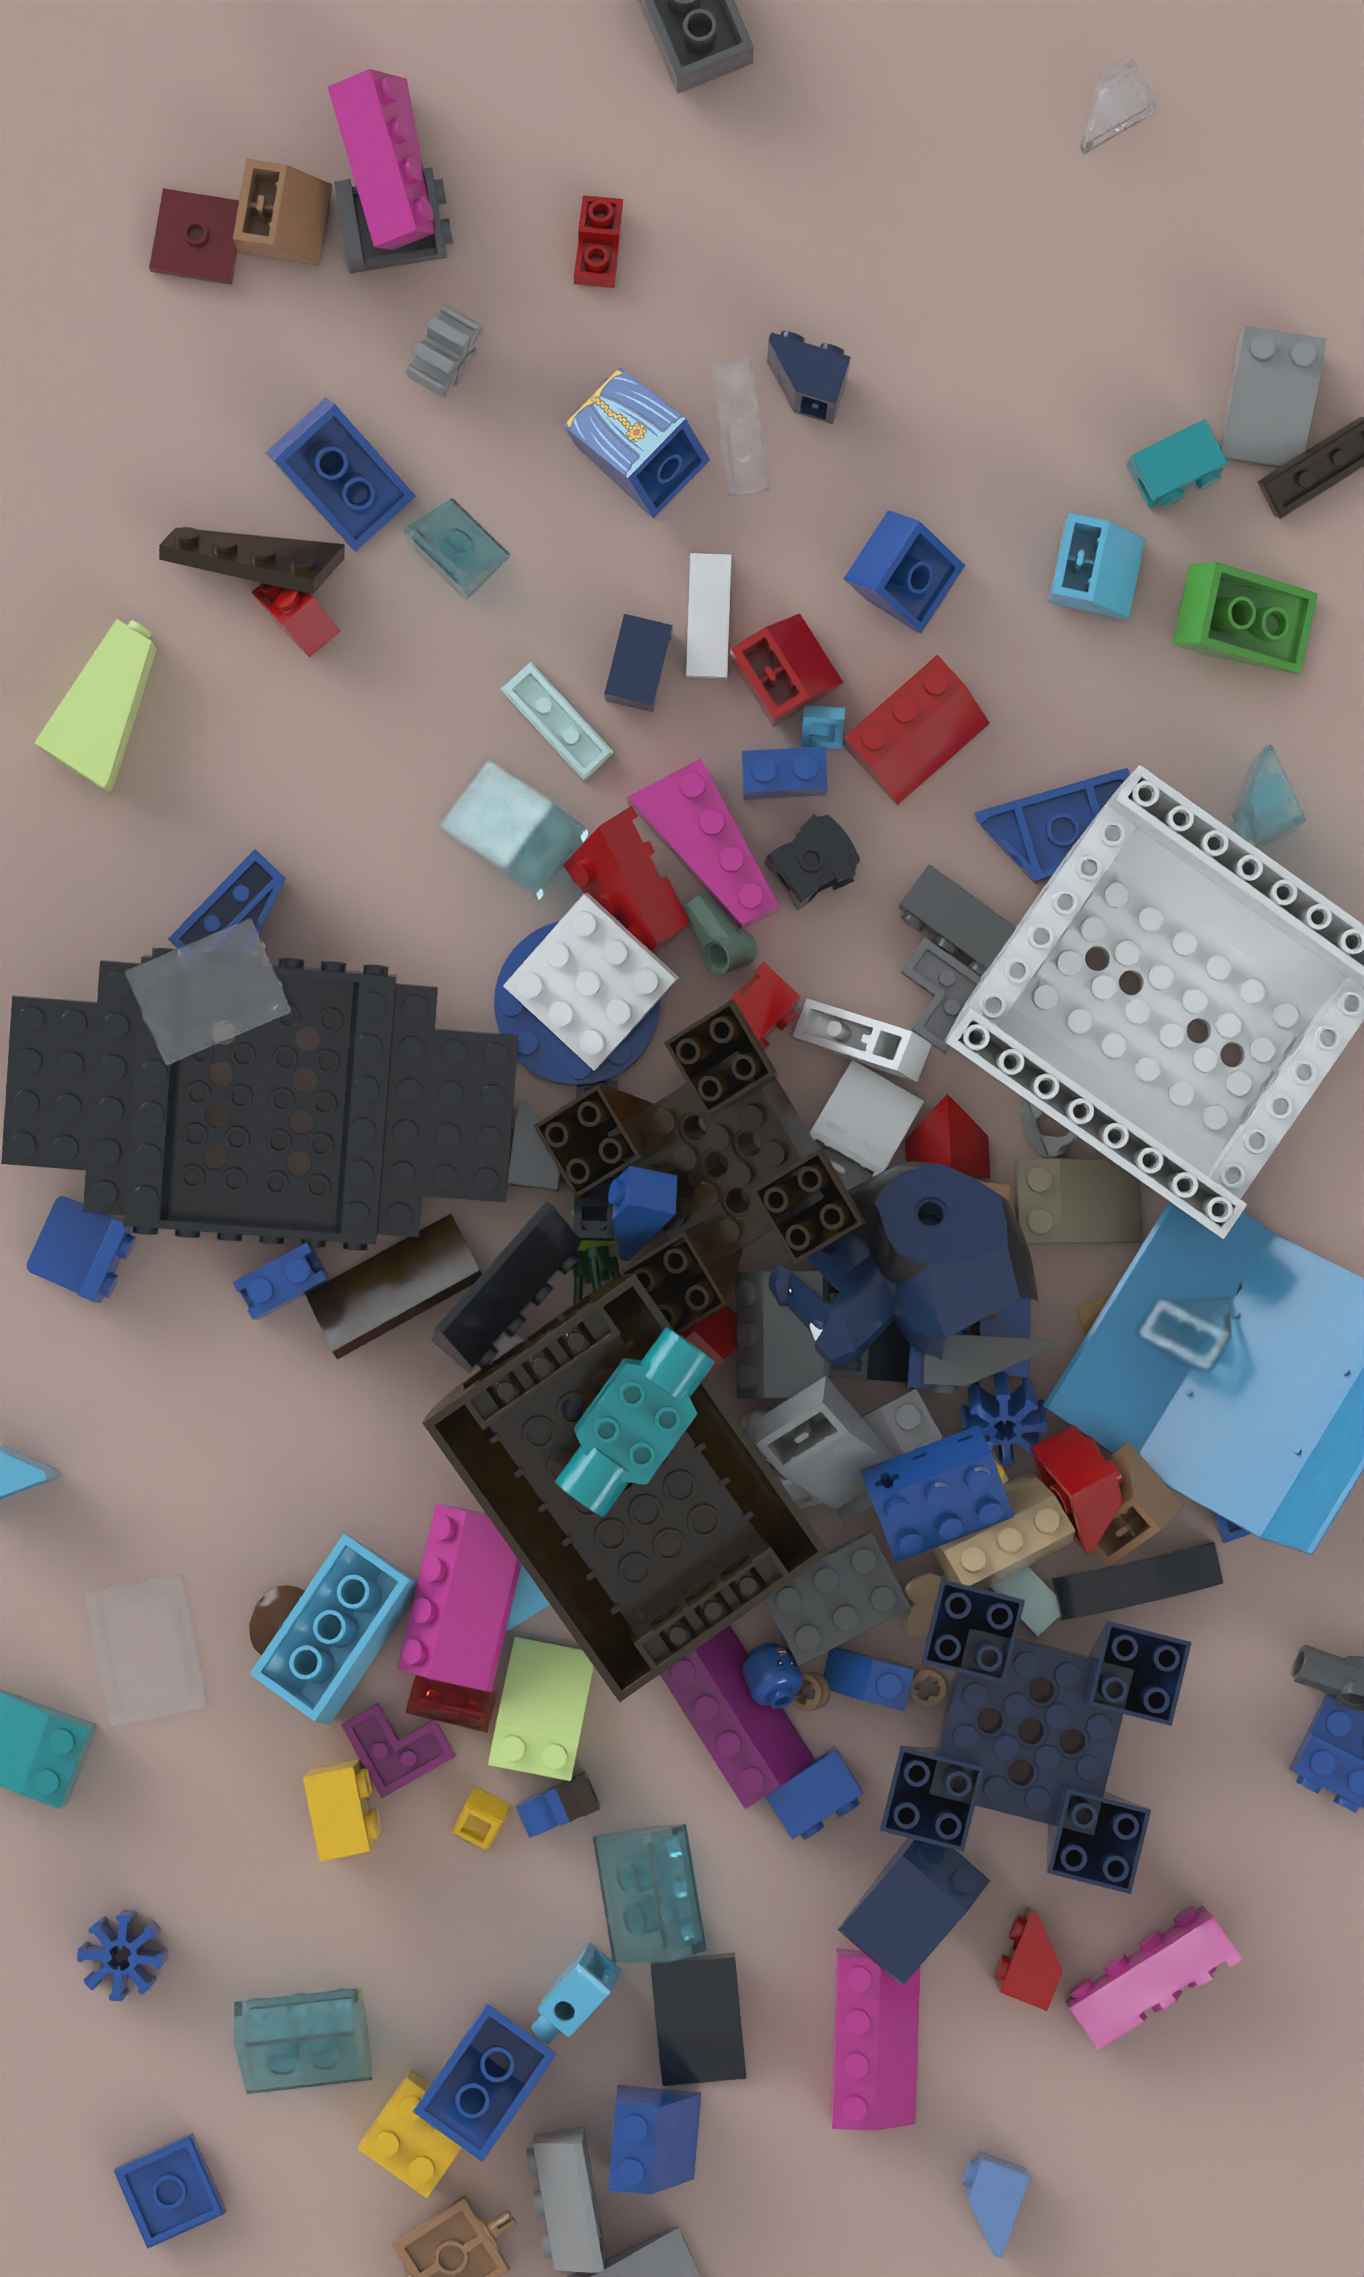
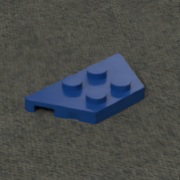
[974,768,1130,883]

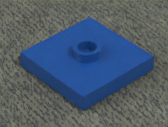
[113,2133,227,2249]

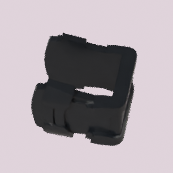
[764,814,860,910]

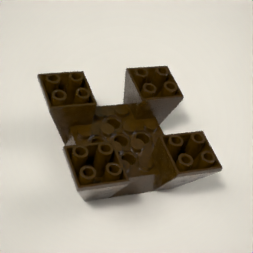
[533,999,866,1334]

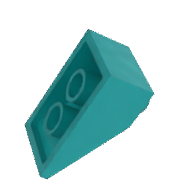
[0,1689,97,1809]

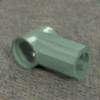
[683,891,757,975]

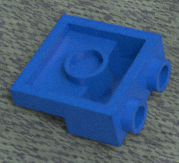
[1289,1694,1364,1813]

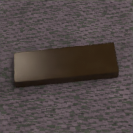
[1257,417,1364,519]

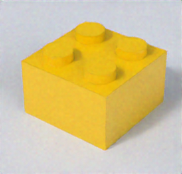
[303,1759,382,1862]
[357,2069,462,2199]

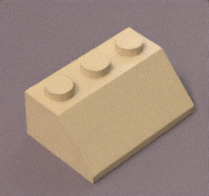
[932,1471,1076,1589]

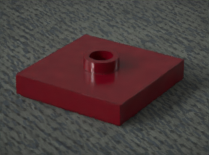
[149,188,239,285]

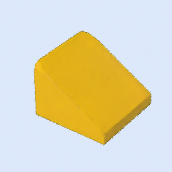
[451,1787,510,1852]

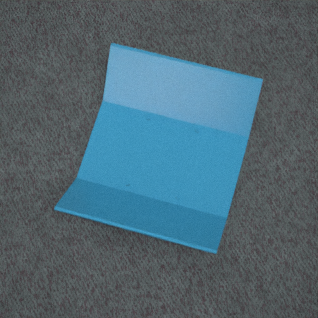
[1043,1202,1364,1556]

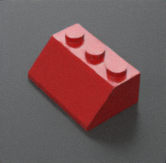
[842,654,990,806]

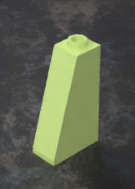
[34,619,157,794]

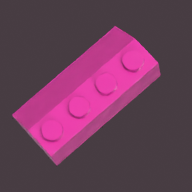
[397,1504,521,1692]
[830,1949,920,2131]

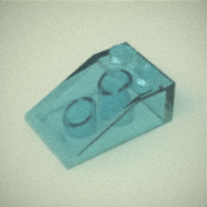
[439,760,588,901]

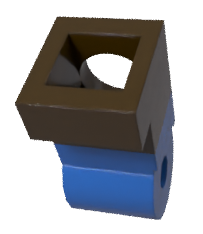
[515,1771,601,1838]

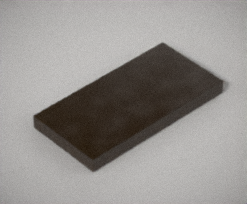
[305,1214,483,1360]

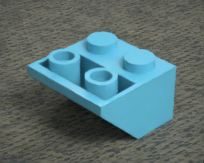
[1047,513,1146,620]

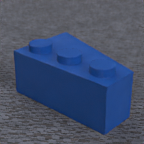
[168,849,285,962]

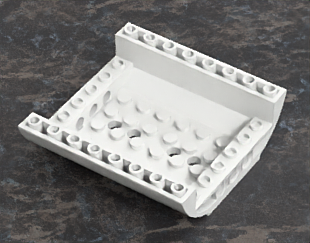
[946,765,1364,1239]

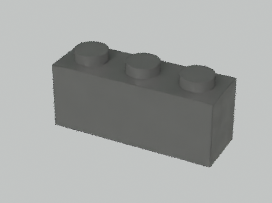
[898,864,1016,977]

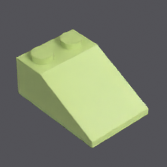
[488,1636,594,1781]

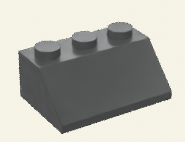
[735,1271,830,1398]

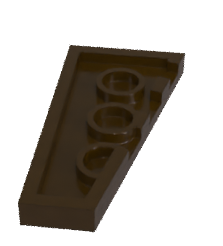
[159,527,345,594]

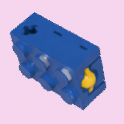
[860,1425,1014,1563]

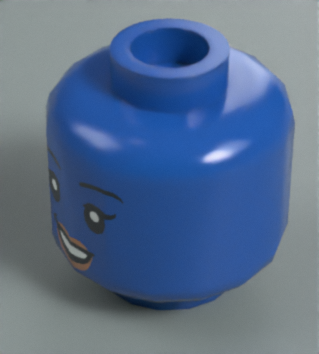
[742,1642,803,1709]

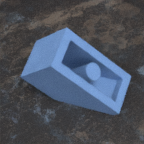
[961,2151,1030,2258]

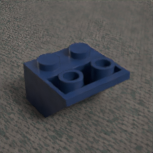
[767,331,851,424]

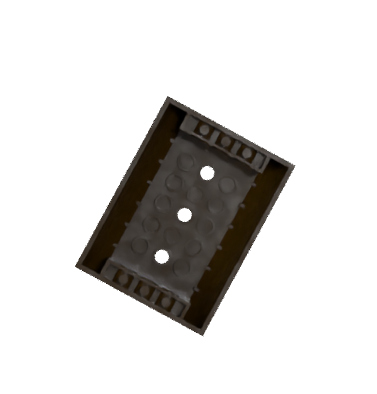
[422,1273,830,1702]

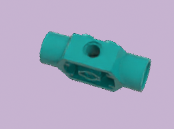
[555,1326,716,1517]

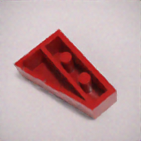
[563,806,690,953]

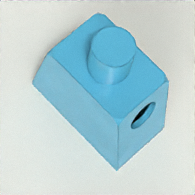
[531,1942,622,2043]

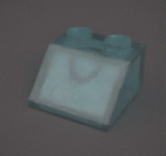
[1230,744,1307,848]

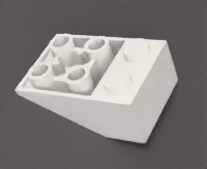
[809,1059,924,1190]

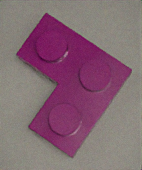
[341,1703,456,1798]

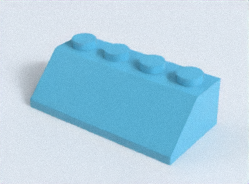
[250,1533,418,1725]

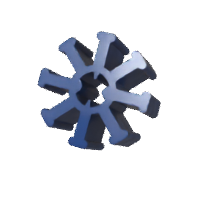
[961,1372,1048,1466]
[77,1909,168,2001]

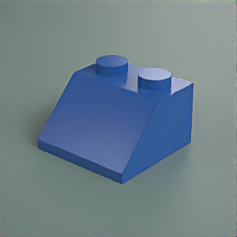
[844,510,965,633]

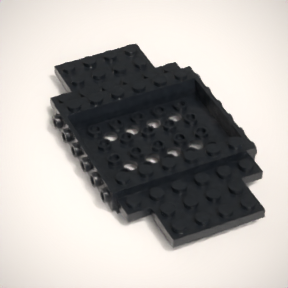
[1,948,519,1251]

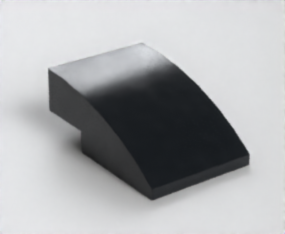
[650,1952,746,2086]

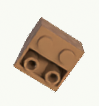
[233,159,333,266]
[1094,1441,1184,1567]

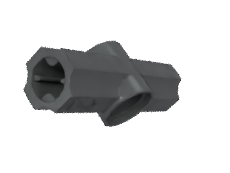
[1291,1645,1364,1711]

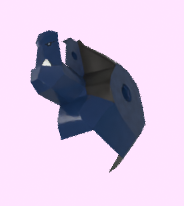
[769,1161,1039,1366]

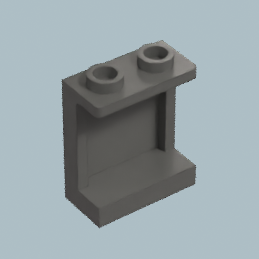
[334,167,453,273]

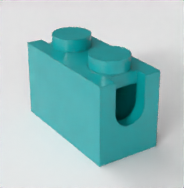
[1127,419,1228,508]

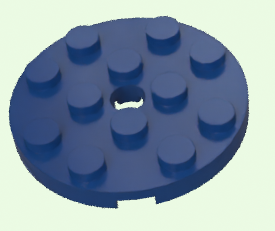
[494,921,660,1086]

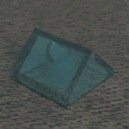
[404,498,511,601]

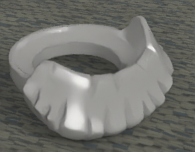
[1020,1099,1079,1158]

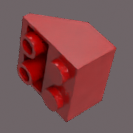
[730,613,844,727]

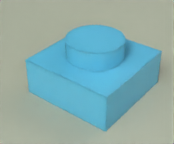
[801,705,845,749]

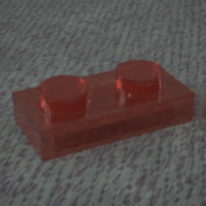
[406,1675,498,1733]

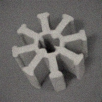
[406,304,484,398]

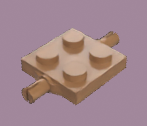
[393,2195,517,2277]

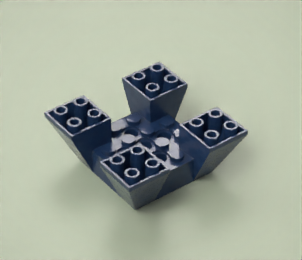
[880,1579,1192,1894]

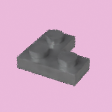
[901,937,981,1054]

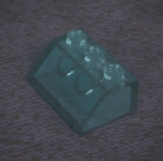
[593,1824,707,1963]
[234,1988,373,2094]

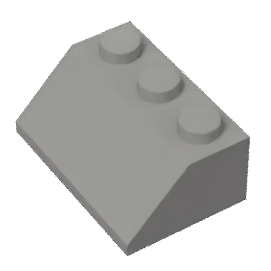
[527,2126,606,2273]

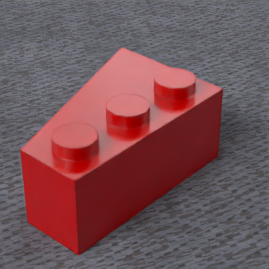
[728,961,800,1051]

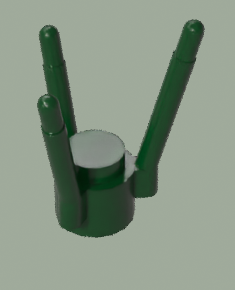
[572,1246,622,1305]

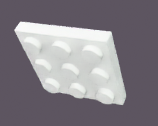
[503,893,679,1071]

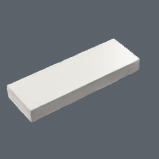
[686,553,732,680]

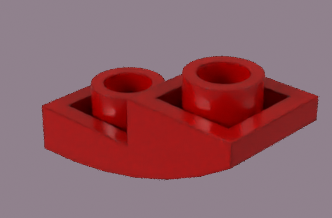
[574,195,623,288]

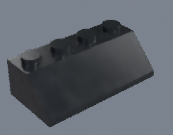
[431,1201,582,1374]

